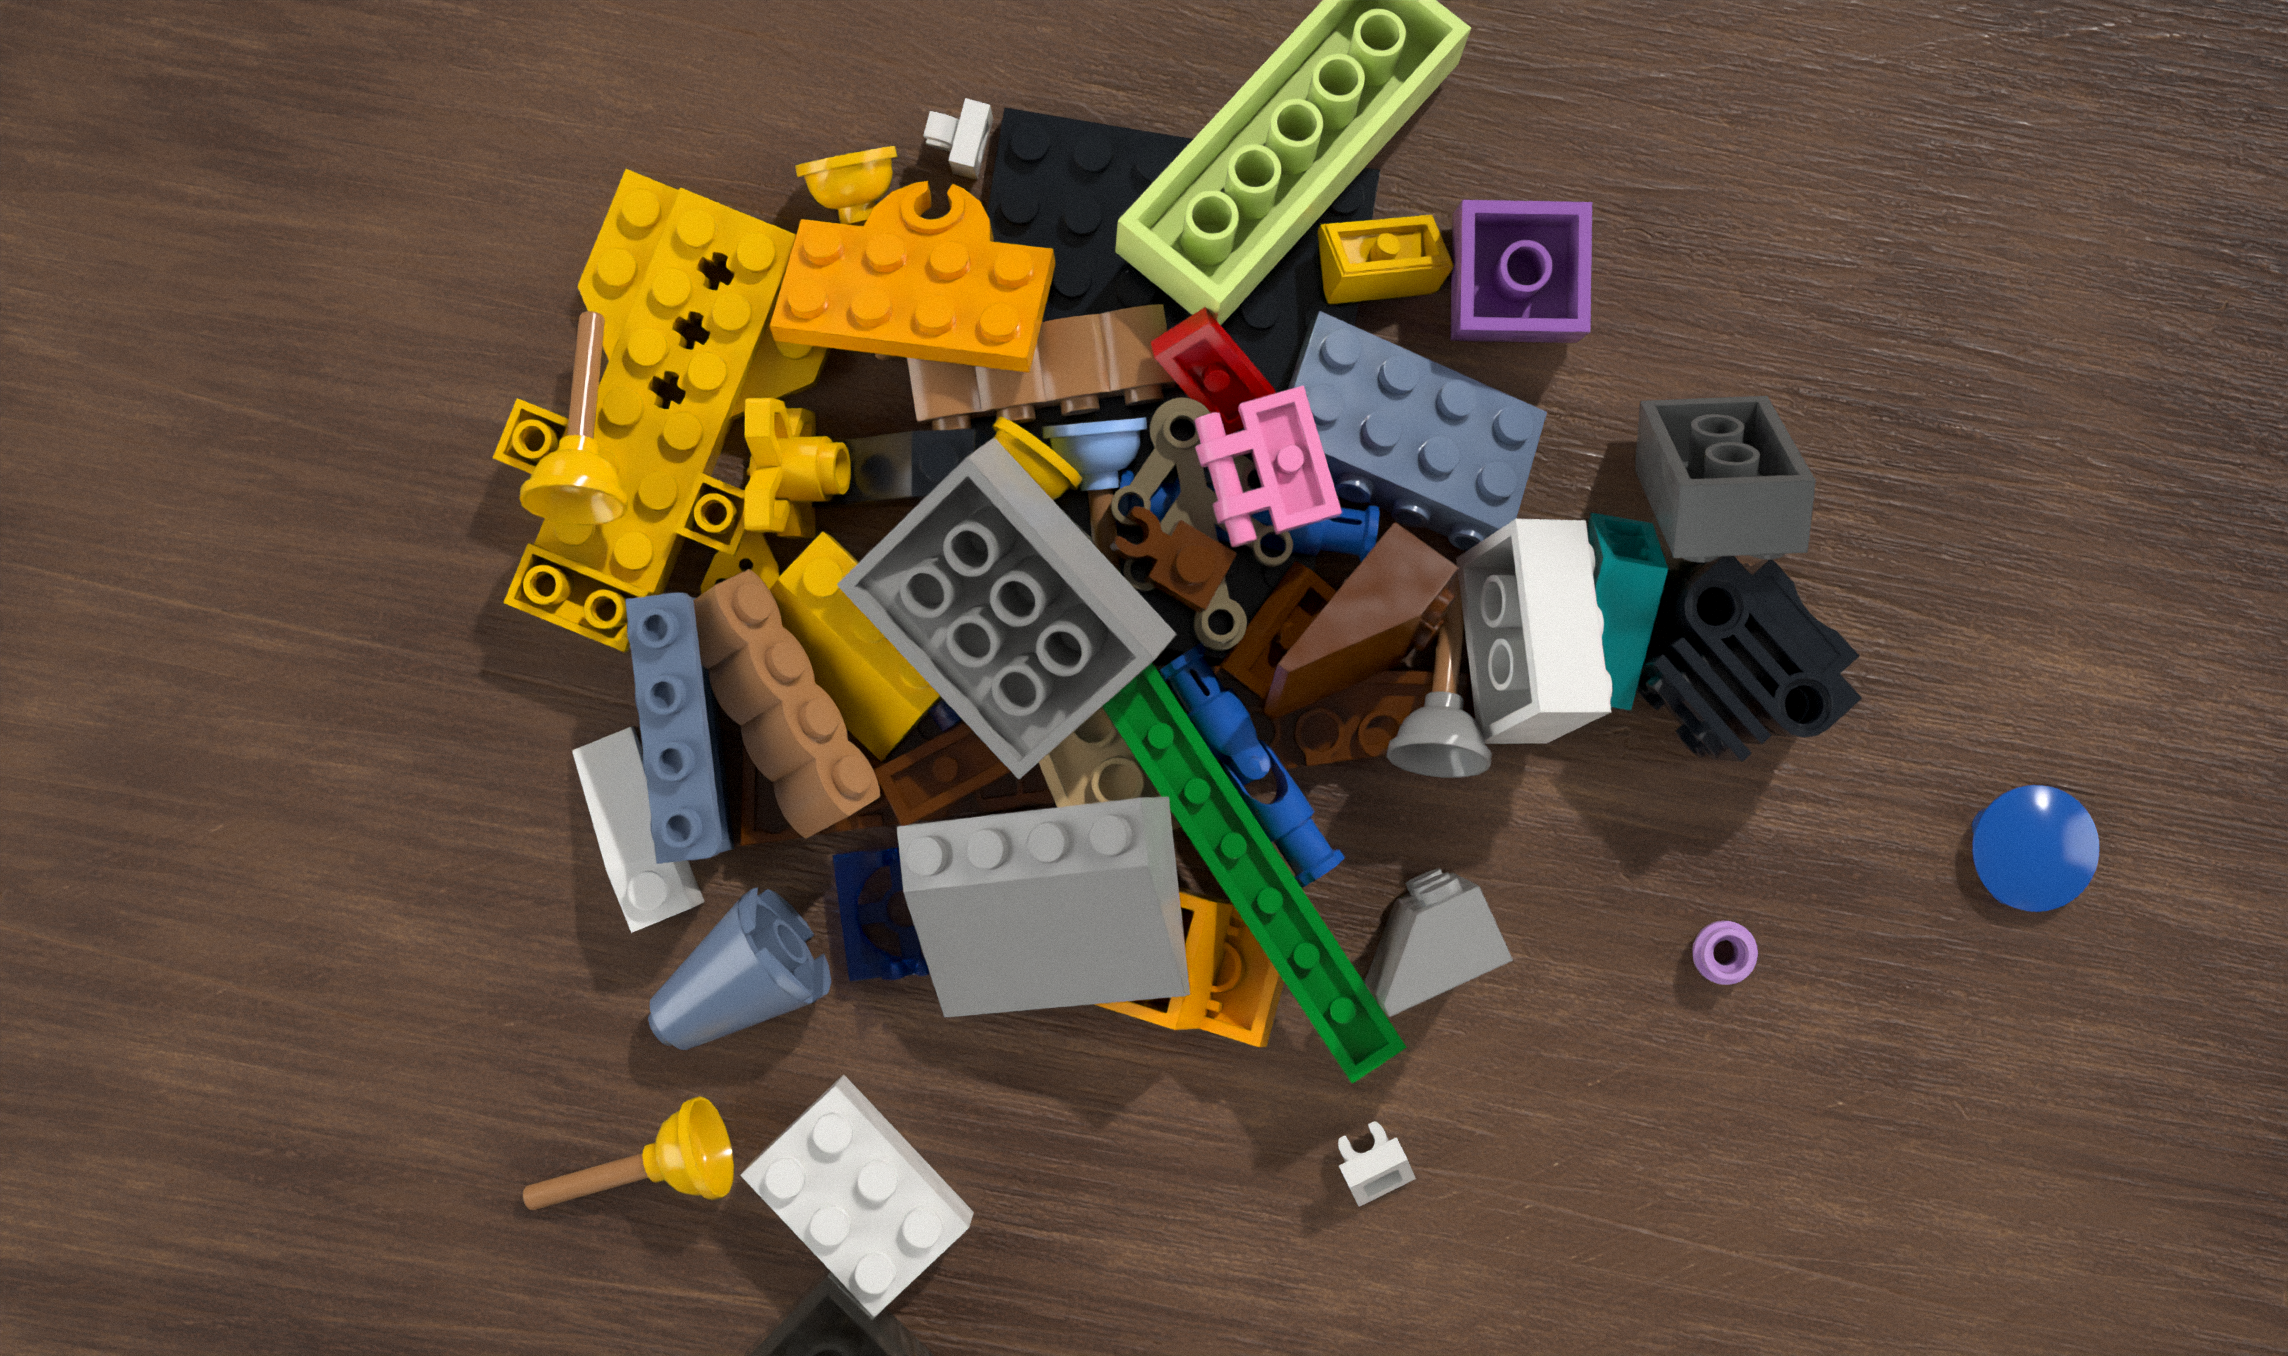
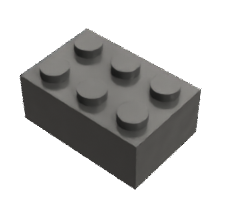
[1635,396,1816,562]

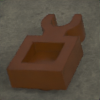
[1110,506,1237,613]

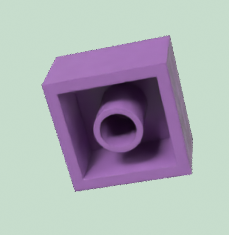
[1450,200,1592,343]

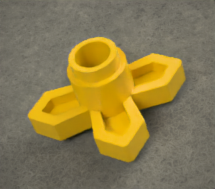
[744,398,851,538]

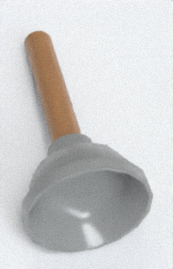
[1387,571,1492,778]

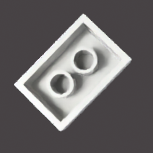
[1456,519,1612,744]
[741,1074,974,1317]

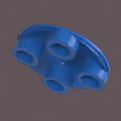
[1972,785,2100,912]

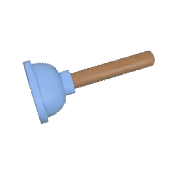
[1042,418,1147,573]

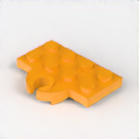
[770,181,1056,373]

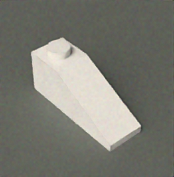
[572,726,705,933]

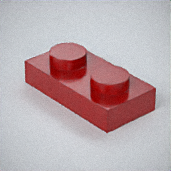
[1151,307,1276,435]

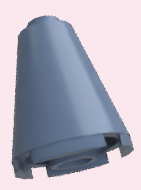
[648,888,831,1050]

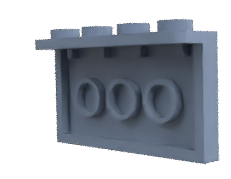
[1288,311,1547,551]
[625,592,735,864]

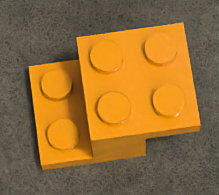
[1094,888,1284,1047]

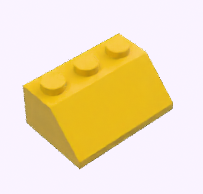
[770,531,942,762]

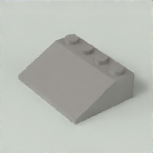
[837,437,1176,779]
[897,797,1190,1017]

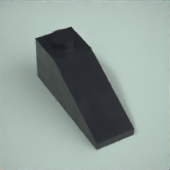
[812,429,992,509]

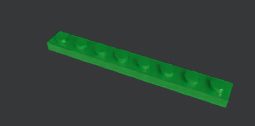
[1102,662,1407,1084]

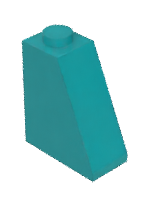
[1587,513,1668,710]

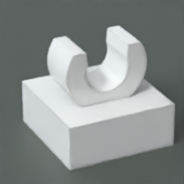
[923,98,993,180]
[1338,1121,1416,1207]

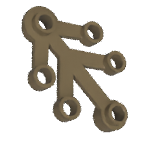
[1111,398,1293,651]

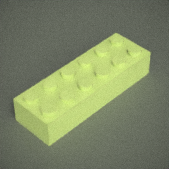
[1115,0,1471,325]

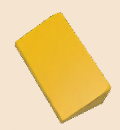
[1317,215,1454,304]

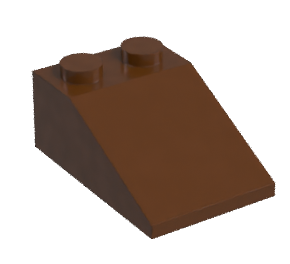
[1263,522,1459,720]

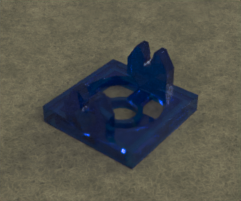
[832,845,930,982]

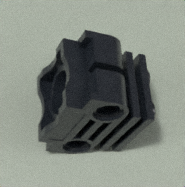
[1636,556,1862,762]

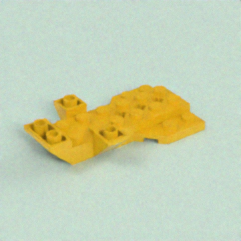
[493,169,832,652]

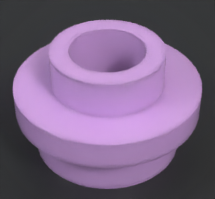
[1692,920,1758,985]

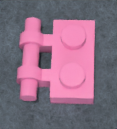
[1194,385,1342,547]

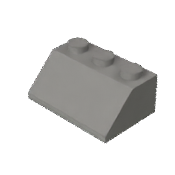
[1365,868,1513,1017]

